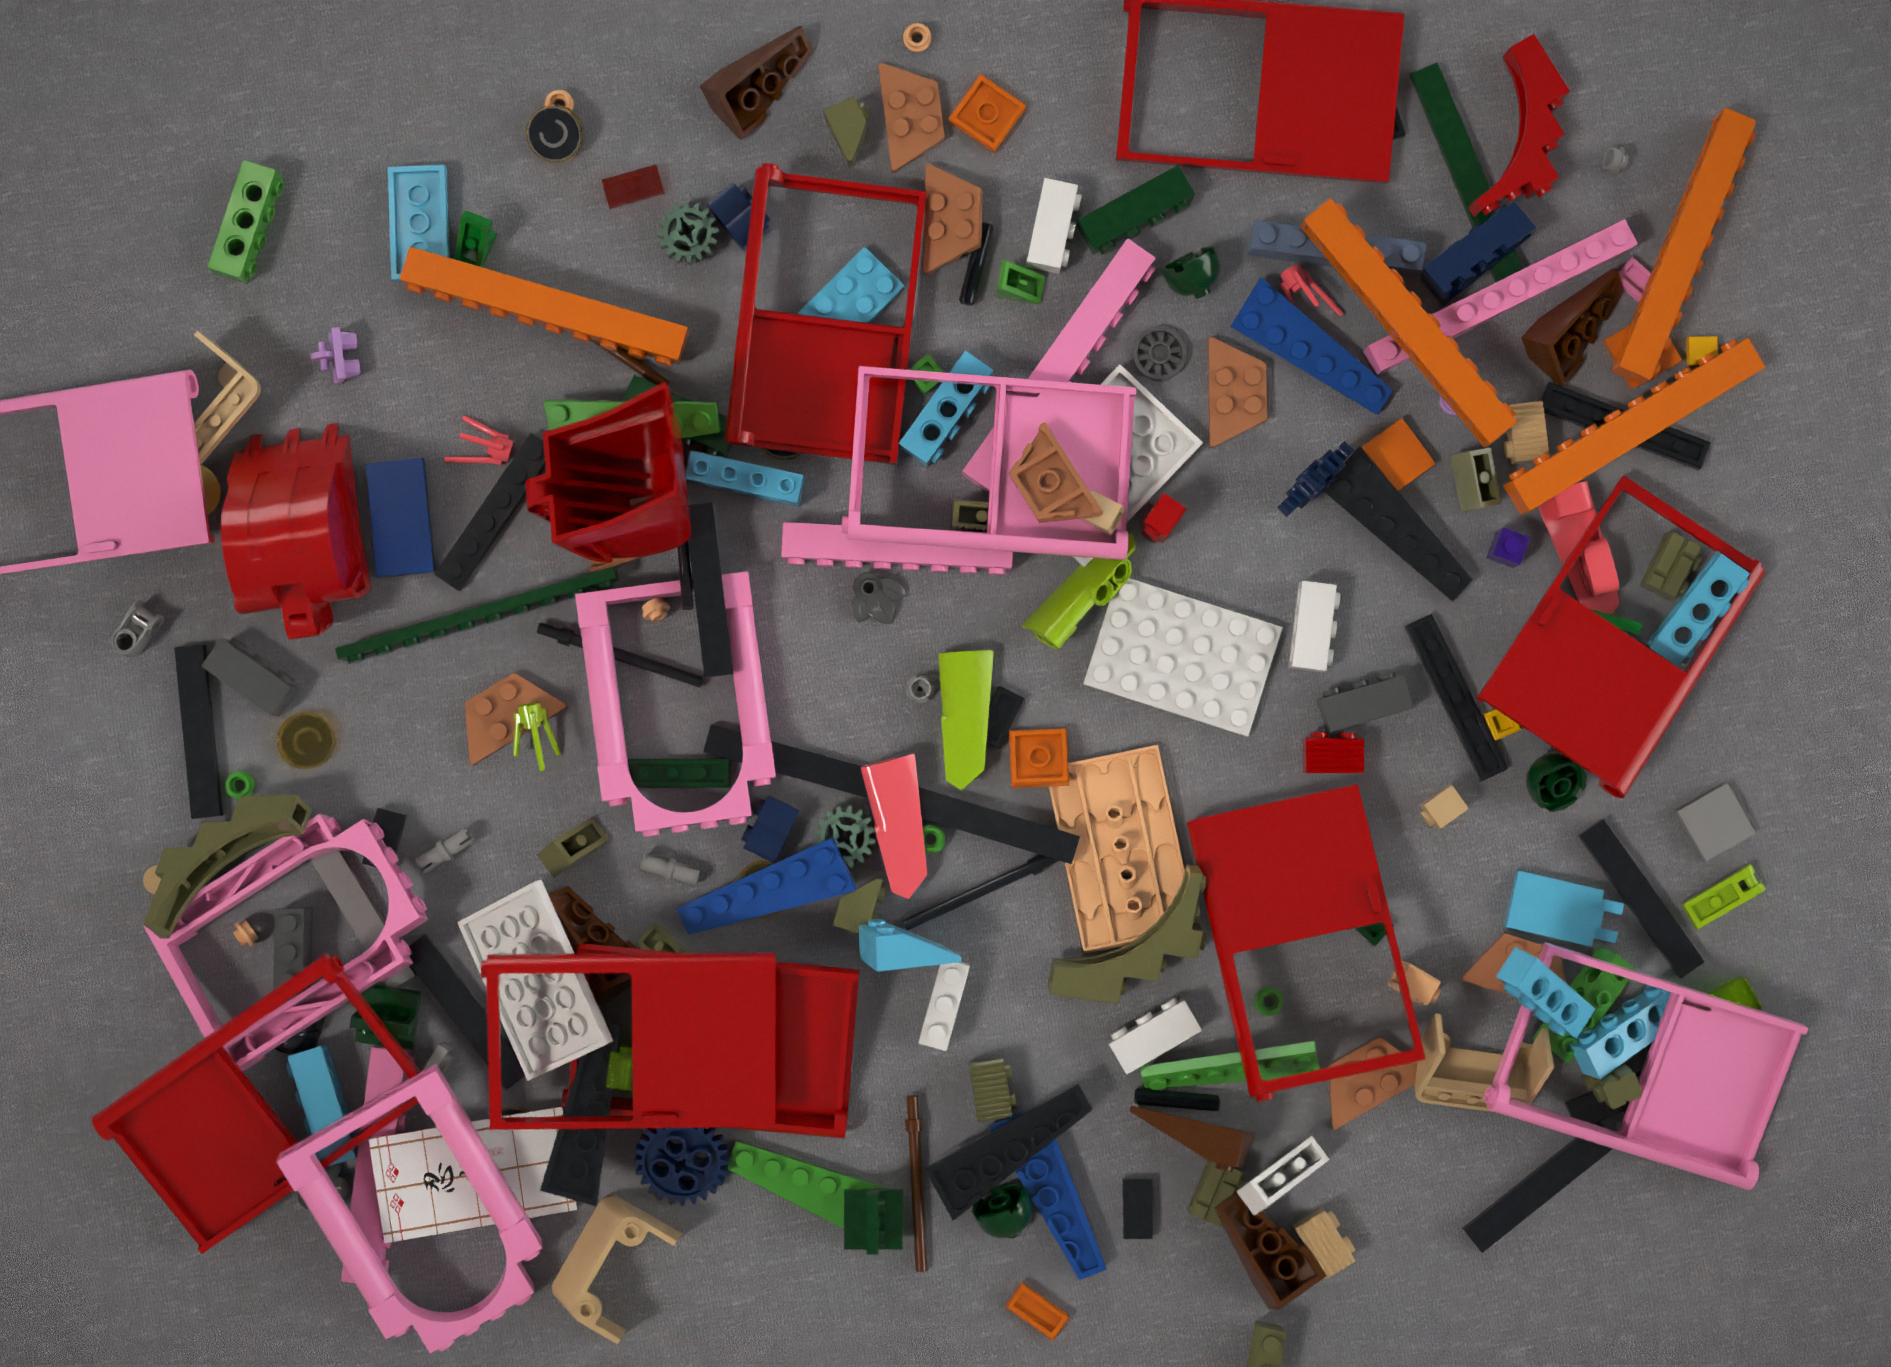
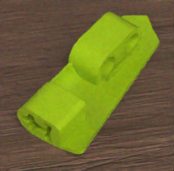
[1021,533,1136,651]
[938,650,994,790]

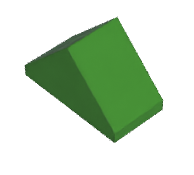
[997,260,1045,304]

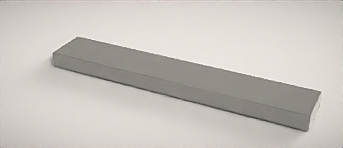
[310,851,417,988]

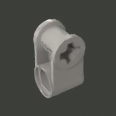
[111,601,164,657]

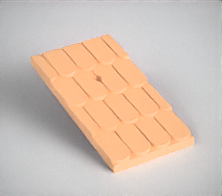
[1049,745,1195,954]

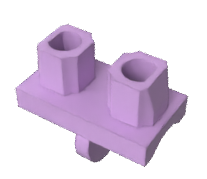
[311,327,360,384]

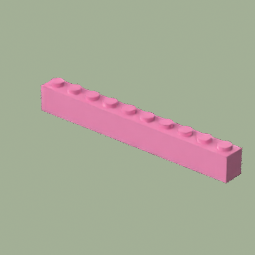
[1363,219,1638,376]
[962,238,1156,494]

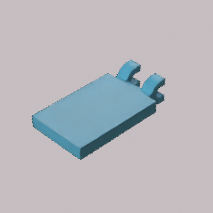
[1504,870,1624,947]

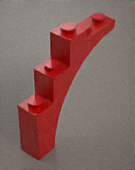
[1468,34,1570,217]

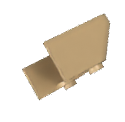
[194,331,261,465]
[1415,1013,1554,1112]
[552,1195,682,1345]

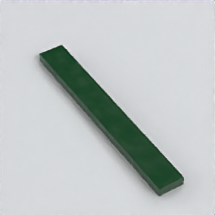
[1409,63,1523,283]

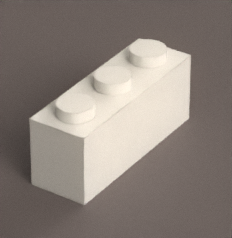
[1026,178,1082,274]
[1288,581,1340,672]
[918,962,970,1051]
[1108,997,1202,1074]
[1236,1136,1330,1216]

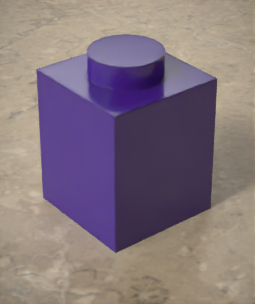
[1486,527,1530,568]

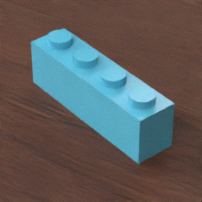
[286,1043,359,1167]

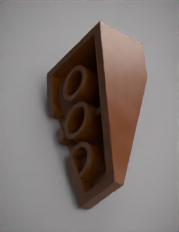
[700,26,813,139]
[1521,268,1624,387]
[548,886,637,1004]
[1130,1106,1255,1172]
[1214,1192,1326,1310]

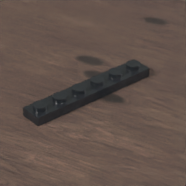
[434,433,545,591]

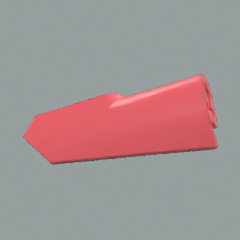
[1538,481,1620,615]
[860,753,928,899]

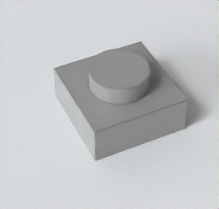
[423,1042,454,1072]

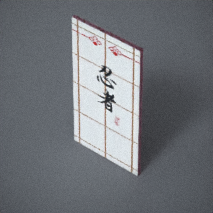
[368,1106,578,1243]

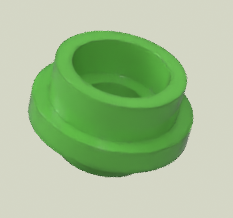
[225,771,255,800]
[923,825,945,854]
[1254,987,1284,1016]

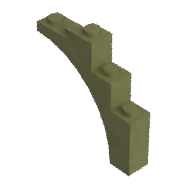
[143,795,312,938]
[1048,864,1206,1004]

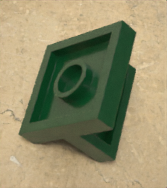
[350,985,421,1050]
[844,1189,903,1255]

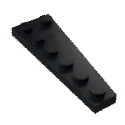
[1324,446,1472,602]
[540,1022,620,1206]
[925,1083,1093,1220]

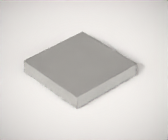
[1675,783,1756,862]

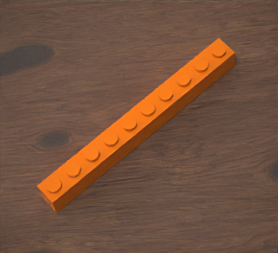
[1610,107,1756,385]
[1300,198,1517,448]
[400,247,689,367]
[1503,338,1766,515]

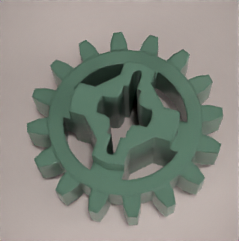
[657,201,720,265]
[814,806,876,868]

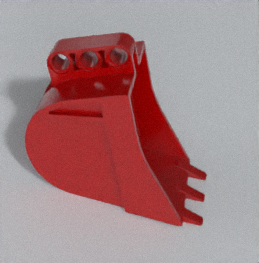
[525,382,692,563]
[221,423,372,640]

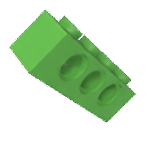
[207,160,284,284]
[1532,945,1637,1064]

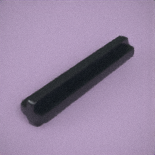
[959,222,993,306]
[1134,1088,1220,1111]

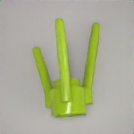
[513,702,561,772]

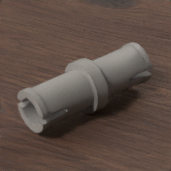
[416,827,474,874]
[640,852,701,886]

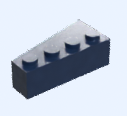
[1422,202,1536,306]

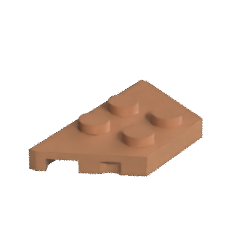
[878,63,945,173]
[923,164,983,275]
[1208,337,1267,448]
[1009,422,1103,523]
[465,672,568,766]
[1460,933,1566,999]
[1328,1036,1417,1130]

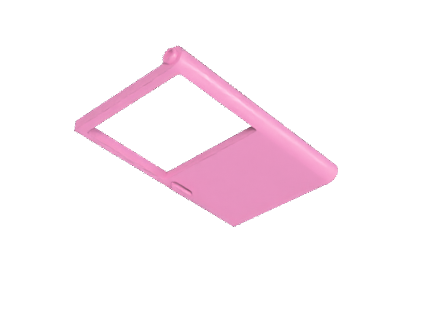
[841,366,1136,560]
[0,369,216,575]
[1484,942,1808,1191]

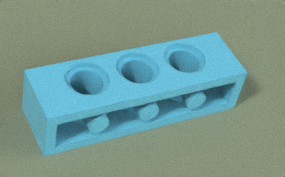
[899,350,993,467]
[686,451,805,507]
[1646,551,1750,667]
[1496,947,1595,1039]
[1569,985,1671,1079]

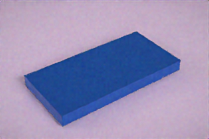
[365,458,435,578]

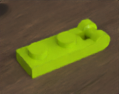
[1681,864,1766,929]

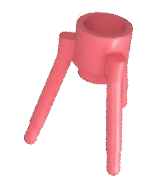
[1279,263,1343,316]
[444,416,515,466]

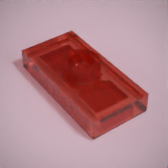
[602,165,665,209]

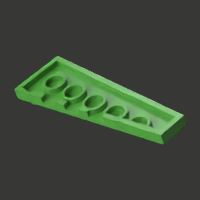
[543,399,722,438]
[1140,1041,1320,1090]
[728,1140,890,1229]

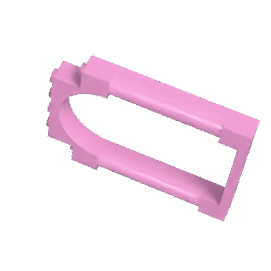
[575,571,776,837]
[144,813,429,1072]
[276,1064,542,1354]

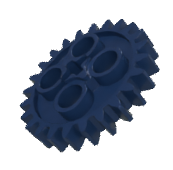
[1277,441,1354,517]
[634,1127,730,1206]

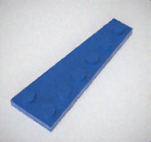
[1230,277,1393,415]
[676,837,857,935]
[989,1108,1107,1280]

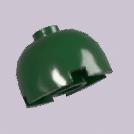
[1161,246,1220,299]
[1526,752,1587,812]
[972,1182,1032,1239]

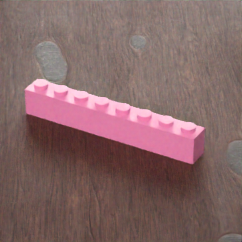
[781,522,1013,575]
[341,1045,415,1283]

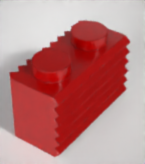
[1141,494,1186,543]
[1303,732,1364,774]

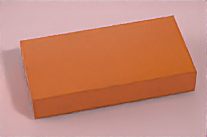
[1005,1281,1070,1341]

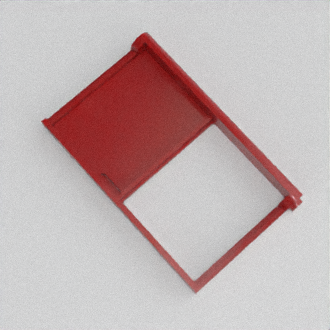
[1116,0,1404,184]
[724,163,927,465]
[1476,475,1765,798]
[1187,784,1426,1102]
[562,943,860,1139]
[481,952,776,1130]
[91,953,421,1254]

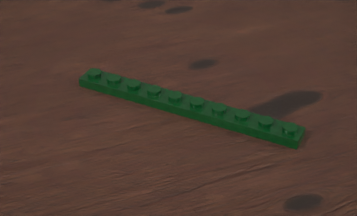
[335,567,620,664]

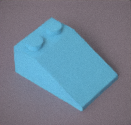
[859,919,961,972]

